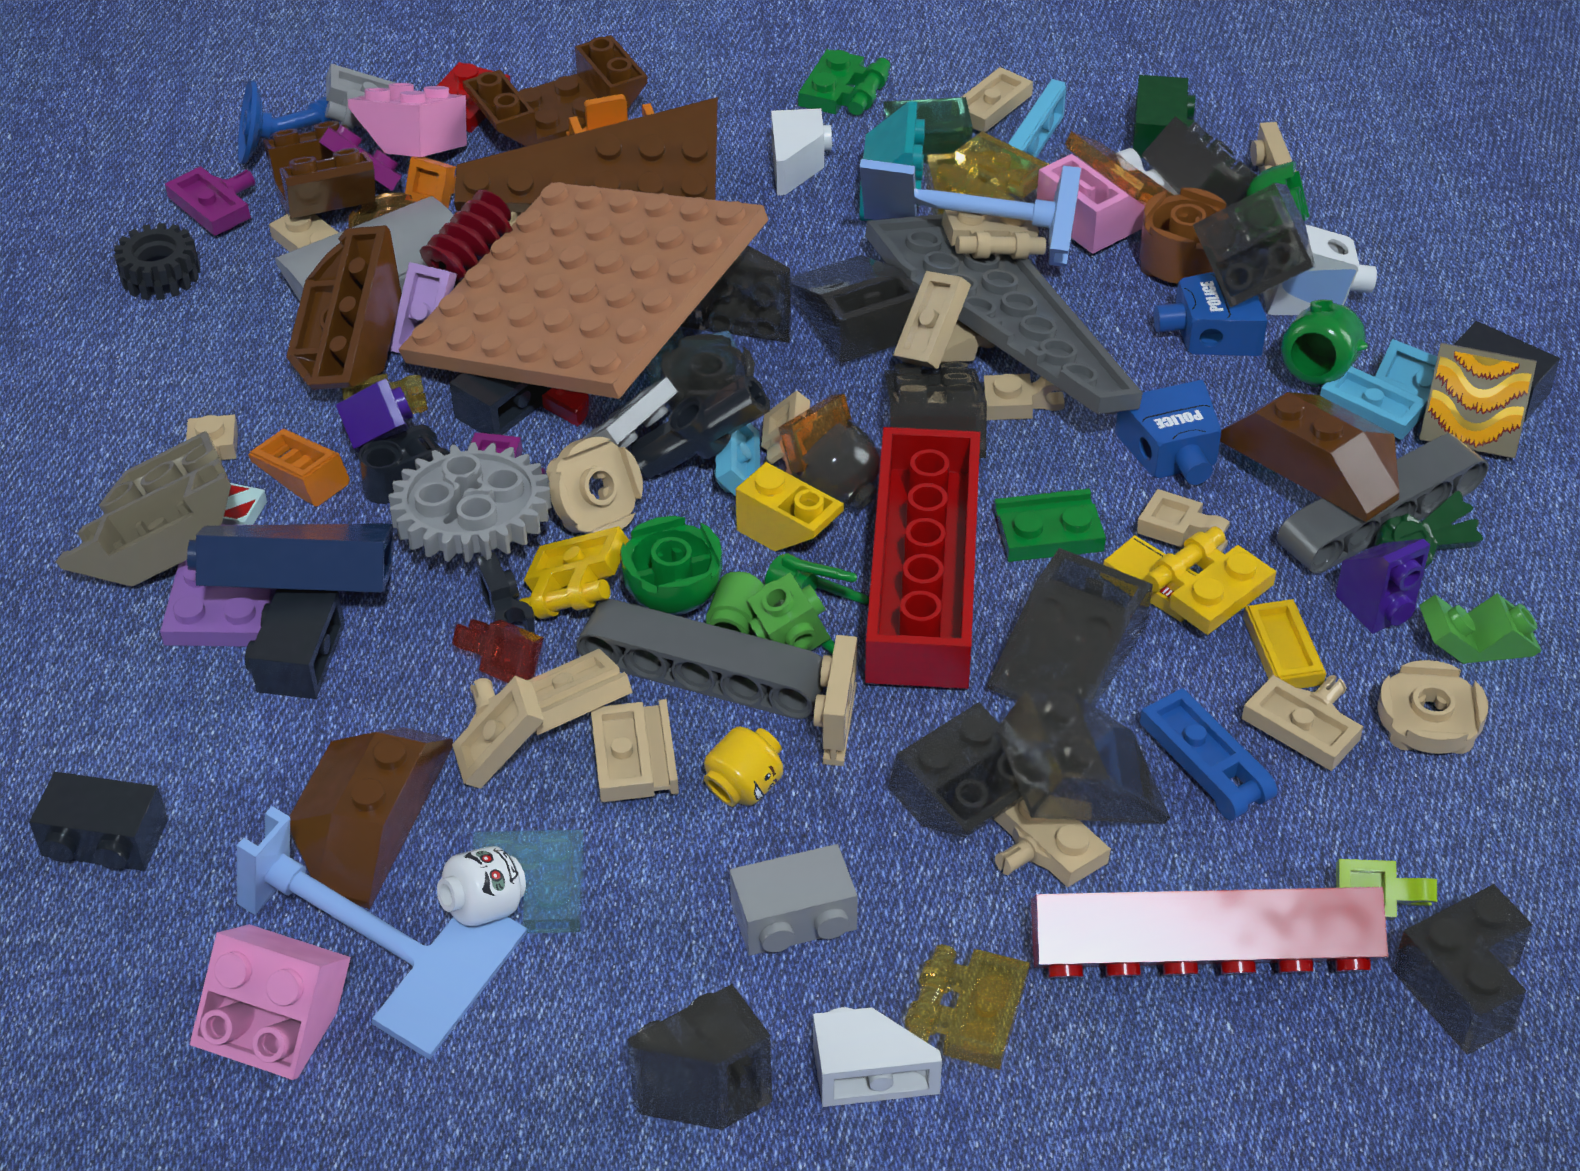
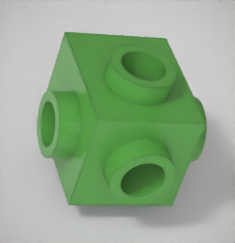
[747,572,831,651]

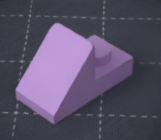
[389,262,457,353]

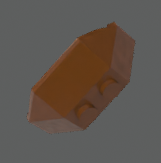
[286,225,402,390]
[1220,392,1399,522]
[289,727,453,909]

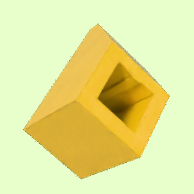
[735,462,844,552]

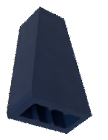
[187,523,393,592]

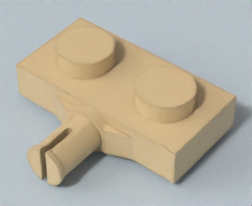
[1242,675,1363,771]
[452,676,544,789]
[994,782,1111,888]

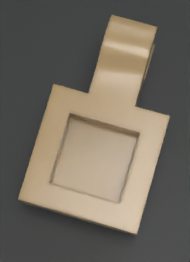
[984,374,1064,420]
[761,391,810,476]
[186,414,238,462]
[1137,489,1230,553]

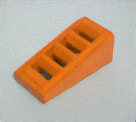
[248,429,350,506]

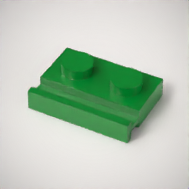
[994,489,1106,562]

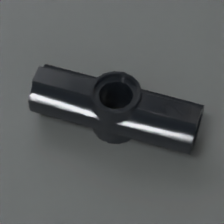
[631,375,770,479]

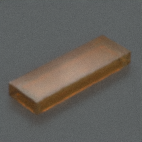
[1065,131,1174,203]

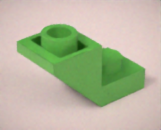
[1419,593,1542,664]

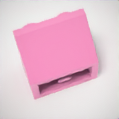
[348,83,467,157]
[1037,154,1145,254]
[189,924,351,1080]

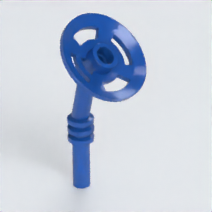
[238,80,333,164]

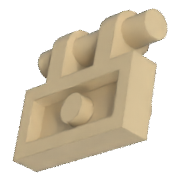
[942,209,1046,259]

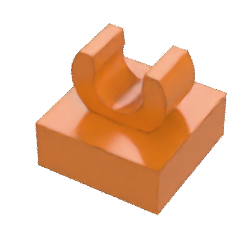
[404,156,456,208]

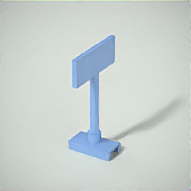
[860,159,1081,267]
[237,806,527,1060]

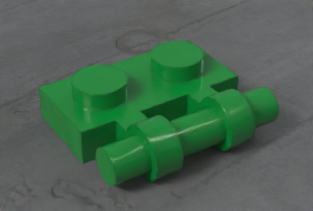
[798,49,891,116]

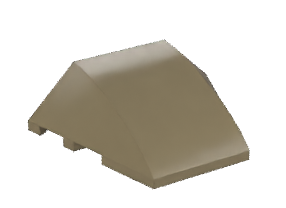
[56,431,231,587]

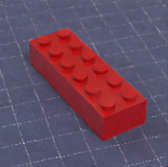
[865,427,980,689]

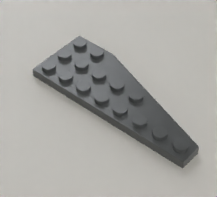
[865,214,1143,414]

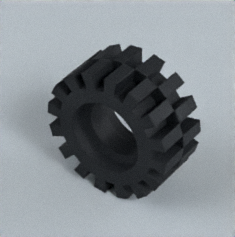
[114,223,200,300]

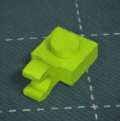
[1336,859,1437,920]

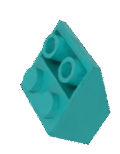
[860,101,925,221]

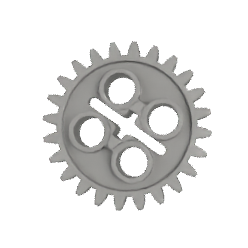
[389,442,552,562]

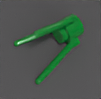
[765,553,869,655]

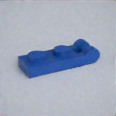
[1140,688,1277,821]

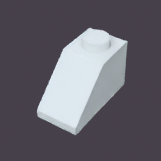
[771,108,832,195]
[813,1007,942,1107]

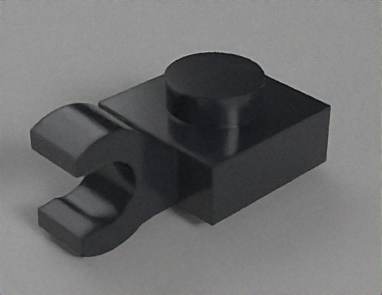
[476,552,535,640]

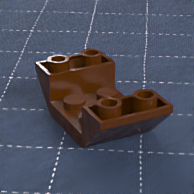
[462,35,648,146]
[263,121,375,219]

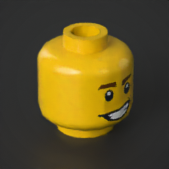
[704,726,783,807]

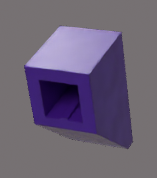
[336,379,414,452]
[1335,539,1430,634]

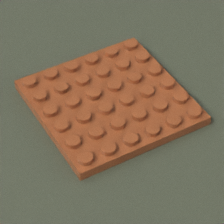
[398,182,769,399]

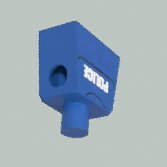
[1153,266,1268,356]
[1115,380,1221,485]

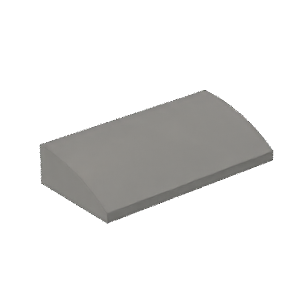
[275,196,453,301]

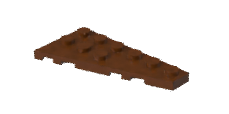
[454,97,718,212]

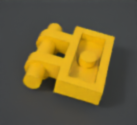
[519,526,629,619]
[1144,526,1277,635]

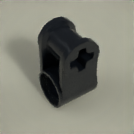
[359,424,450,504]

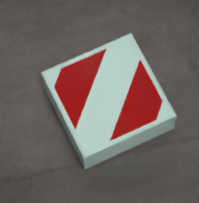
[222,483,267,525]

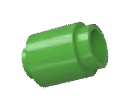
[706,572,764,635]

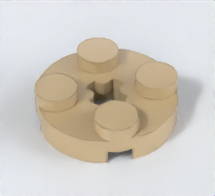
[546,437,643,534]
[1378,660,1488,754]

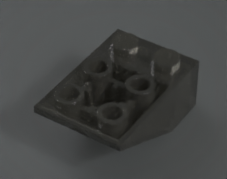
[680,245,791,343]
[782,255,919,363]
[884,362,987,458]
[988,548,1153,727]

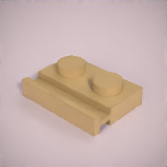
[814,635,857,766]
[528,649,633,735]
[591,699,679,802]

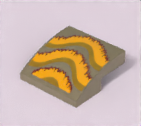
[1419,343,1537,458]

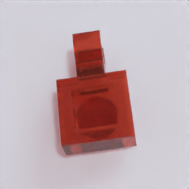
[452,619,544,683]

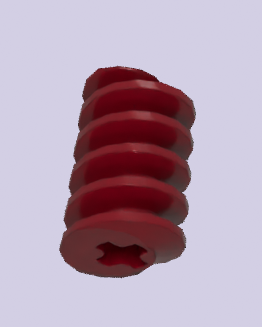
[419,190,513,285]

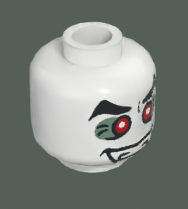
[437,846,526,926]

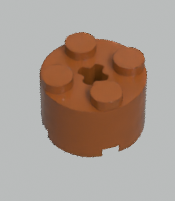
[1139,188,1233,284]

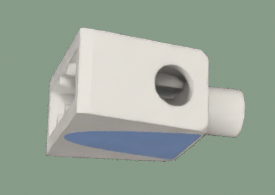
[1262,220,1377,315]

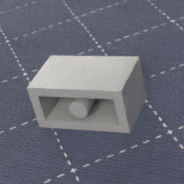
[730,844,858,956]

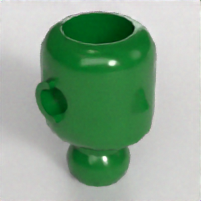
[1281,299,1368,387]

